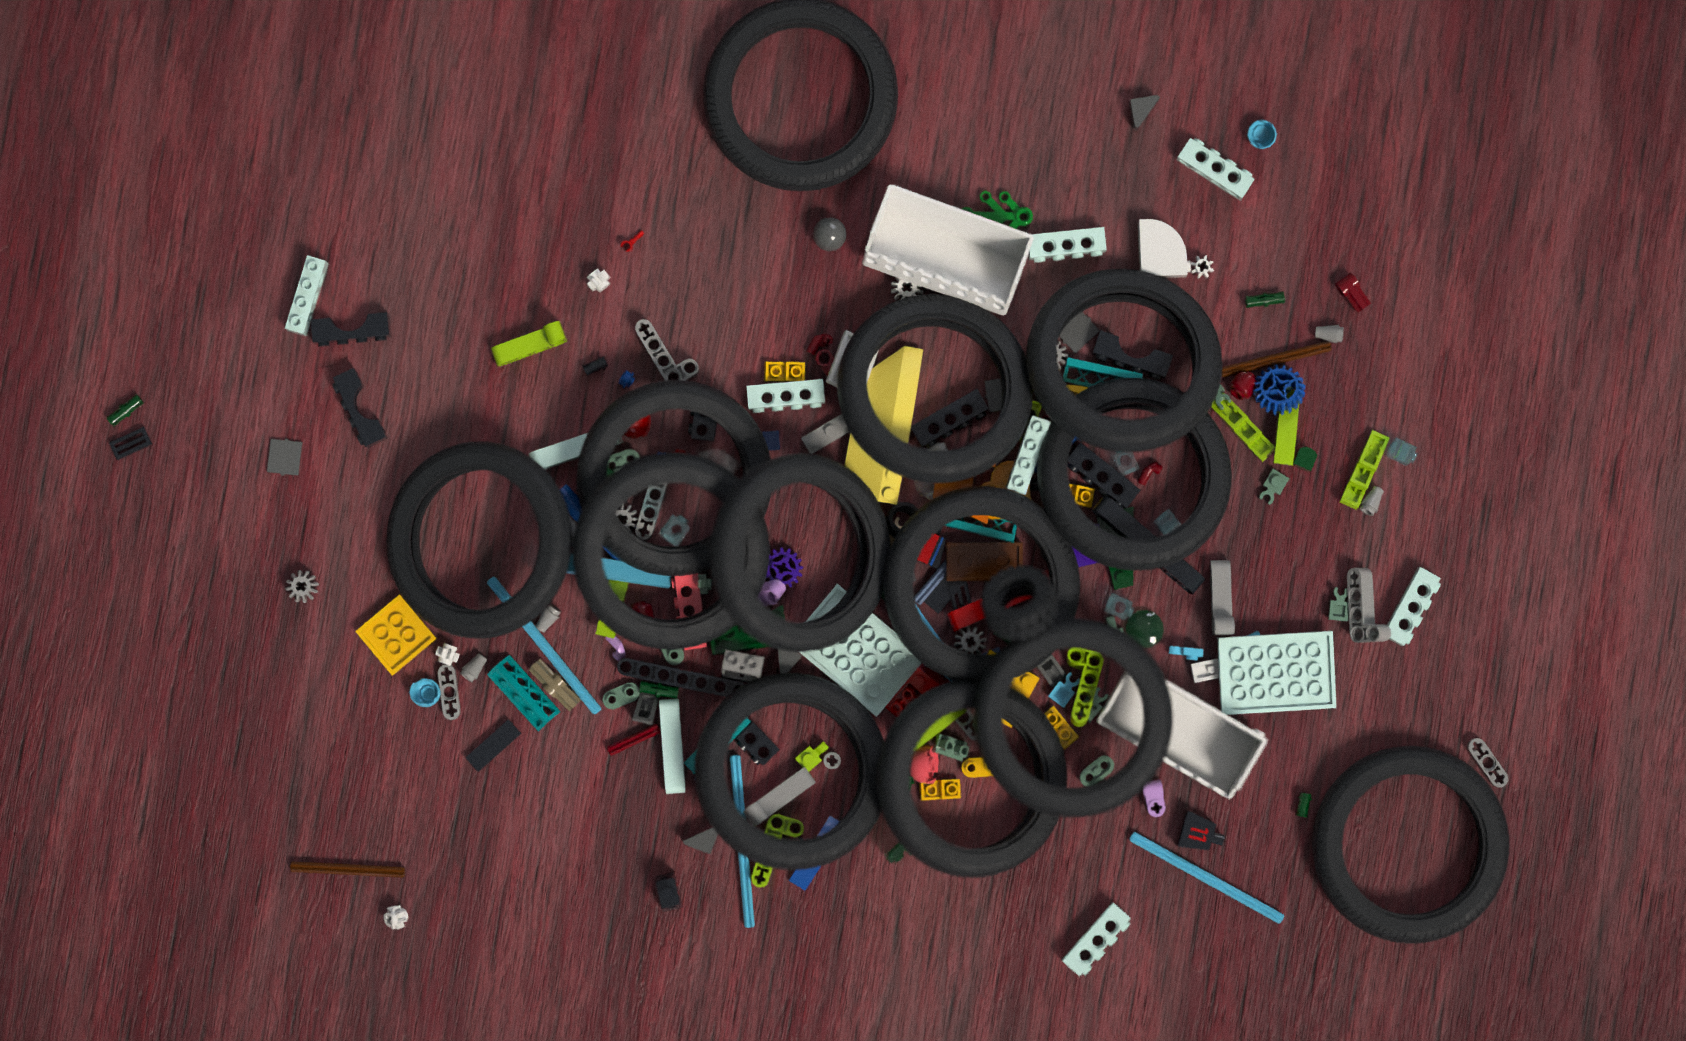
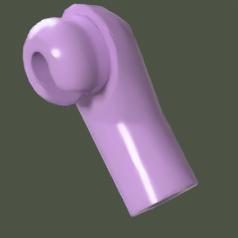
[605,636,626,661]

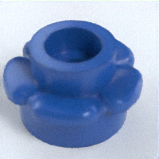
[618,370,635,388]

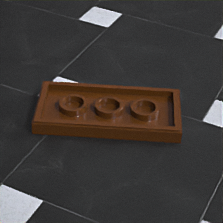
[946,542,1023,581]

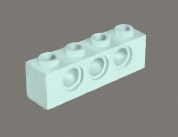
[1176,138,1254,201]
[1029,227,1107,263]
[285,255,329,336]
[747,379,825,413]
[1006,415,1050,495]
[1387,567,1441,646]
[1062,902,1131,976]

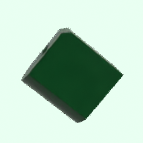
[1293,447,1318,472]

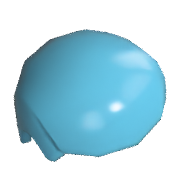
[1247,120,1277,149]
[409,678,441,707]

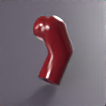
[806,333,833,355]
[1137,462,1163,485]

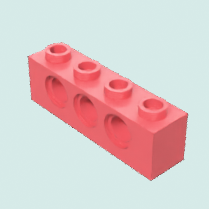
[671,573,708,650]

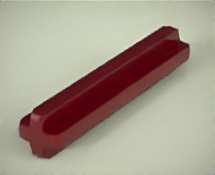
[607,724,661,756]

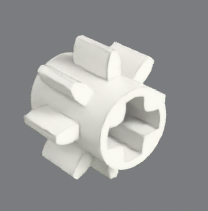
[1191,255,1214,279]
[587,269,610,293]
[435,643,460,666]
[384,905,408,930]

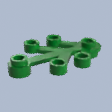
[961,191,1033,229]

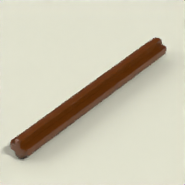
[1222,341,1332,377]
[290,861,405,878]

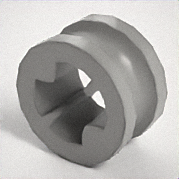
[824,752,841,769]

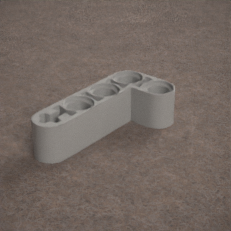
[635,319,699,381]
[635,483,668,541]
[1210,560,1235,635]
[1347,568,1391,643]
[743,767,816,826]

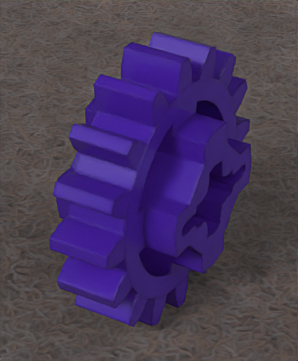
[766,548,803,588]

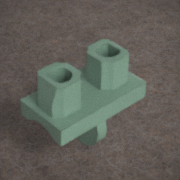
[932,733,969,761]

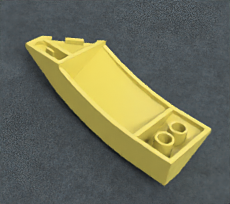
[844,346,923,505]

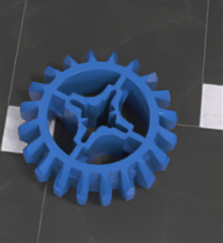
[1253,365,1305,416]

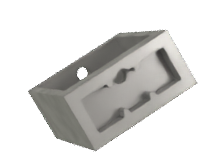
[722,650,764,683]

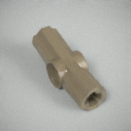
[529,659,581,711]

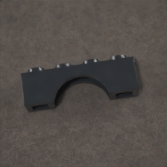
[311,312,391,347]
[1092,330,1173,380]
[332,368,388,448]

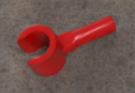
[621,230,645,252]

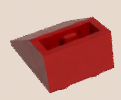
[885,663,950,717]

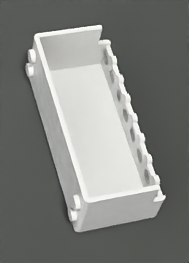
[862,185,1034,315]
[1096,670,1267,799]

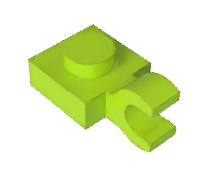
[795,741,829,771]

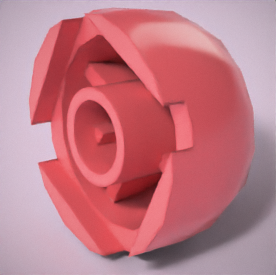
[910,745,939,784]

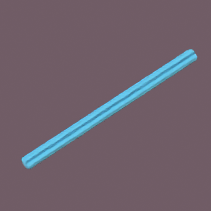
[487,577,601,715]
[730,755,755,928]
[1129,832,1284,923]

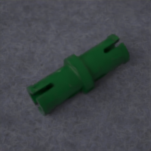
[1245,291,1285,308]
[106,394,144,427]
[639,680,679,699]

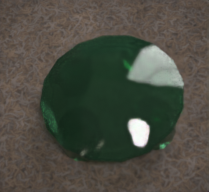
[1126,610,1164,648]

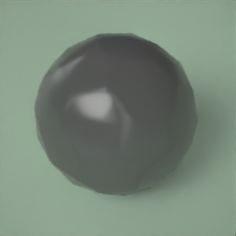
[813,217,847,251]

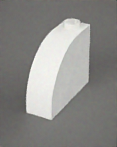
[1138,219,1191,278]

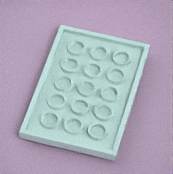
[800,584,921,717]
[1217,631,1336,715]

